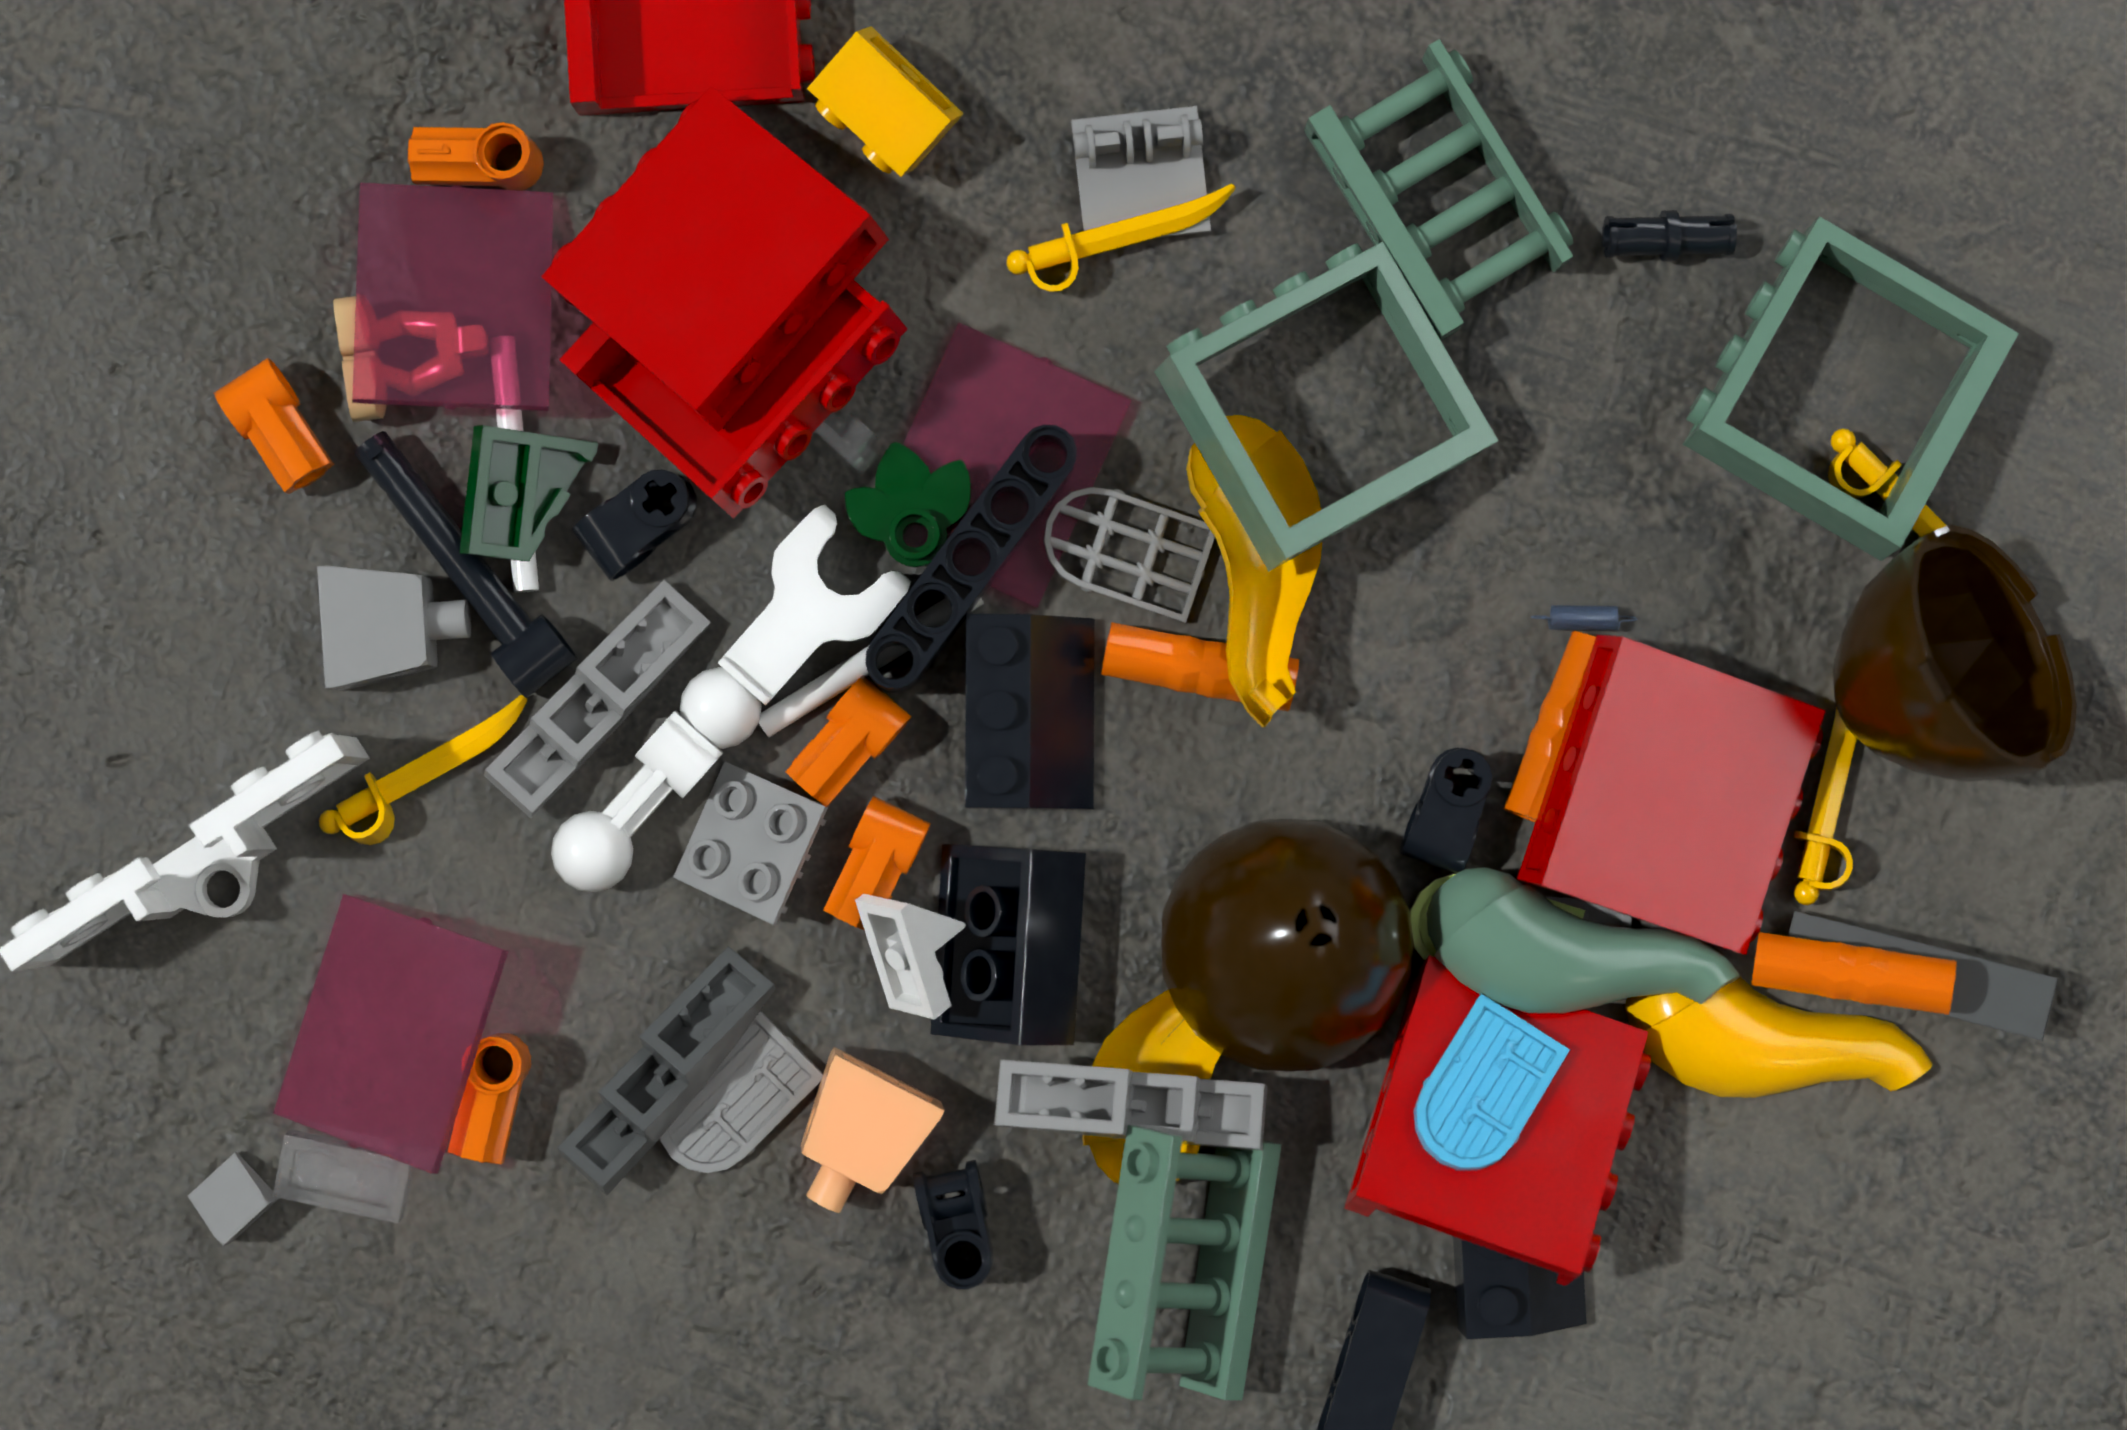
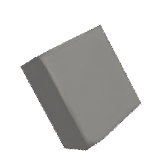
[188,1152,280,1246]

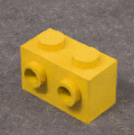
[807,26,964,177]

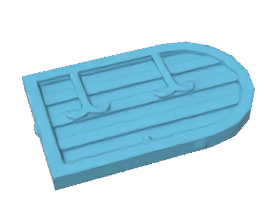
[1414,993,1570,1170]

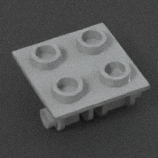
[1071,106,1211,238]
[673,761,828,926]

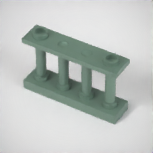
[1304,39,1573,341]
[1088,1125,1282,1400]

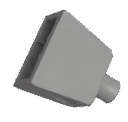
[317,566,471,691]

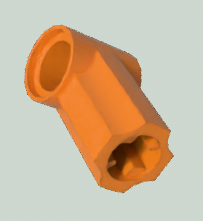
[408,122,544,192]
[214,358,334,494]
[785,675,912,808]
[823,796,931,931]
[448,1033,531,1165]

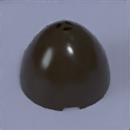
[1833,525,2077,782]
[1161,819,1414,1072]

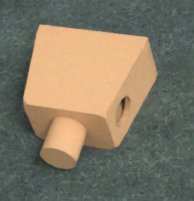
[801,1047,945,1213]

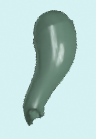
[1426,867,1741,1013]

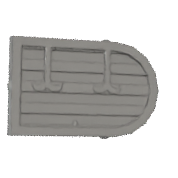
[660,1011,823,1173]

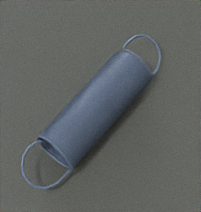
[1531,605,1638,631]

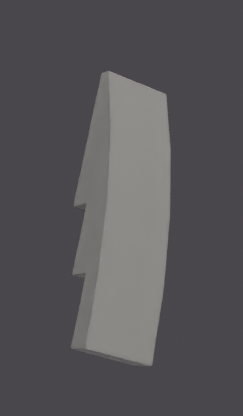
[484,580,711,819]
[995,1060,1267,1151]

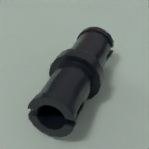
[1602,210,1737,261]

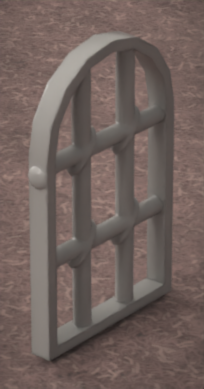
[1043,487,1215,623]

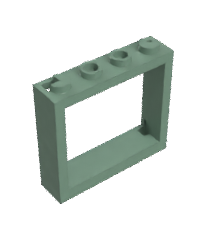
[1683,216,2019,561]
[1154,241,1498,571]

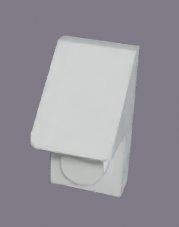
[855,894,966,1019]

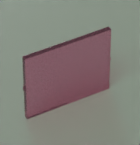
[352,183,553,411]
[903,323,1132,608]
[273,894,509,1174]

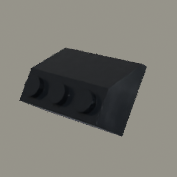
[965,614,1095,809]
[930,844,1086,1046]
[1453,1236,1587,1339]

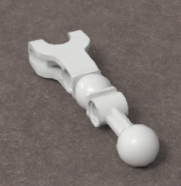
[551,505,911,892]

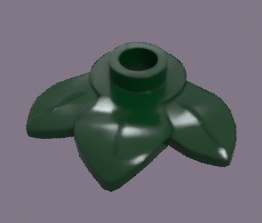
[845,442,971,567]

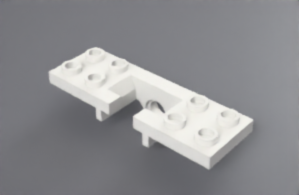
[0,731,370,971]

